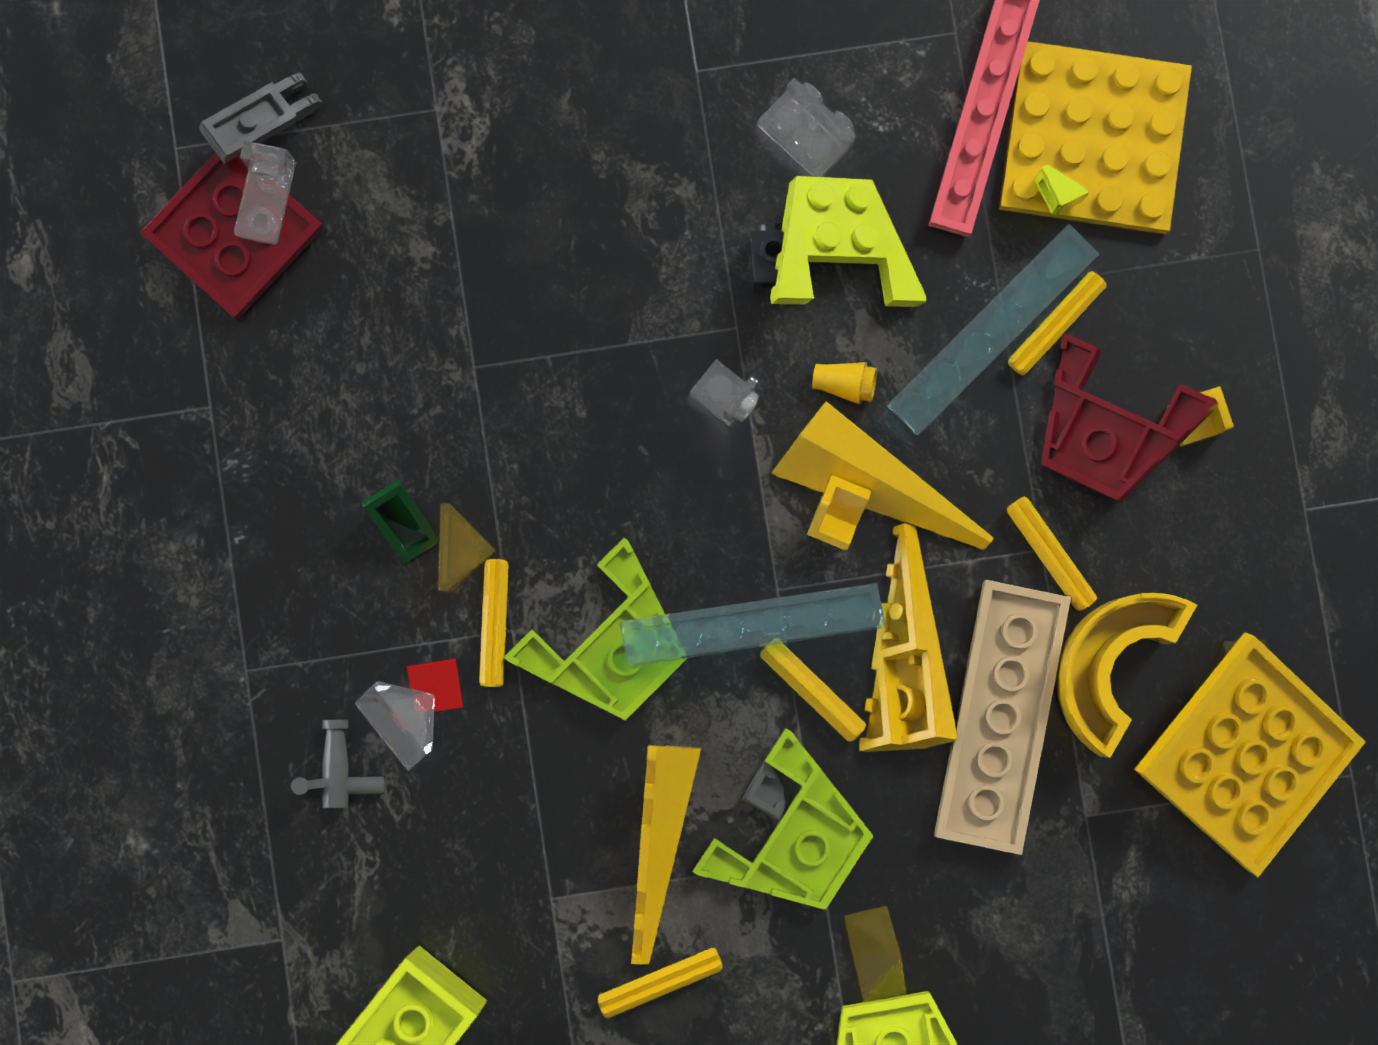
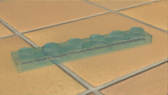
[887,224,1099,436]
[620,583,885,667]

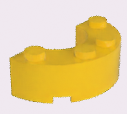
[1056,593,1197,758]

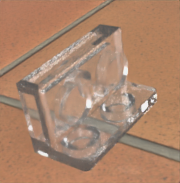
[757,78,856,177]

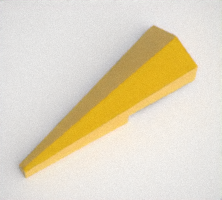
[772,401,994,550]
[859,523,958,752]
[631,745,701,965]

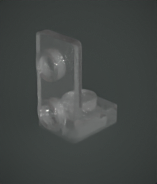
[234,141,296,245]
[689,359,759,426]

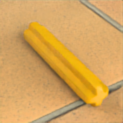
[1008,271,1107,376]
[1007,497,1097,611]
[479,559,509,687]
[760,638,866,742]
[598,948,723,1018]

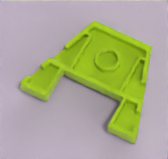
[504,537,687,720]
[692,728,873,910]

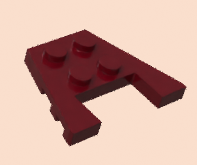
[1041,333,1219,503]

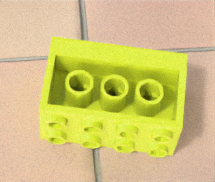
[337,946,487,1045]

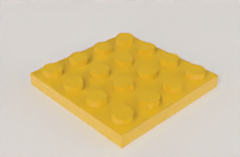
[998,41,1192,234]
[1134,632,1366,877]

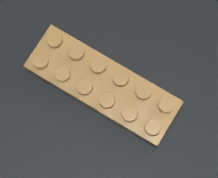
[934,580,1071,855]

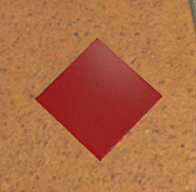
[407,659,463,715]

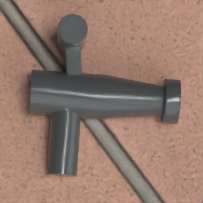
[291,720,384,808]

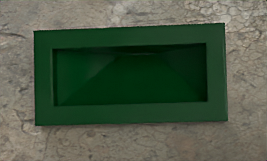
[361,480,441,564]

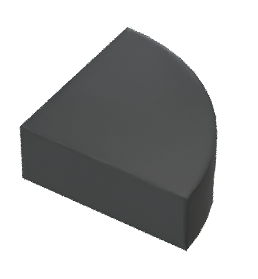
[741,761,785,821]

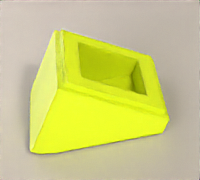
[1034,164,1089,215]

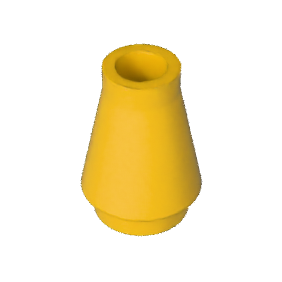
[812,362,877,404]

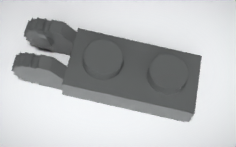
[199,72,322,164]

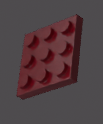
[140,152,325,321]

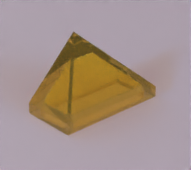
[438,503,495,593]
[844,906,906,1002]

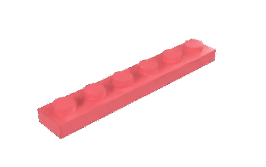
[928,0,1039,237]

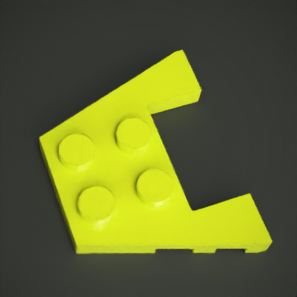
[770,176,927,307]
[836,991,957,1045]

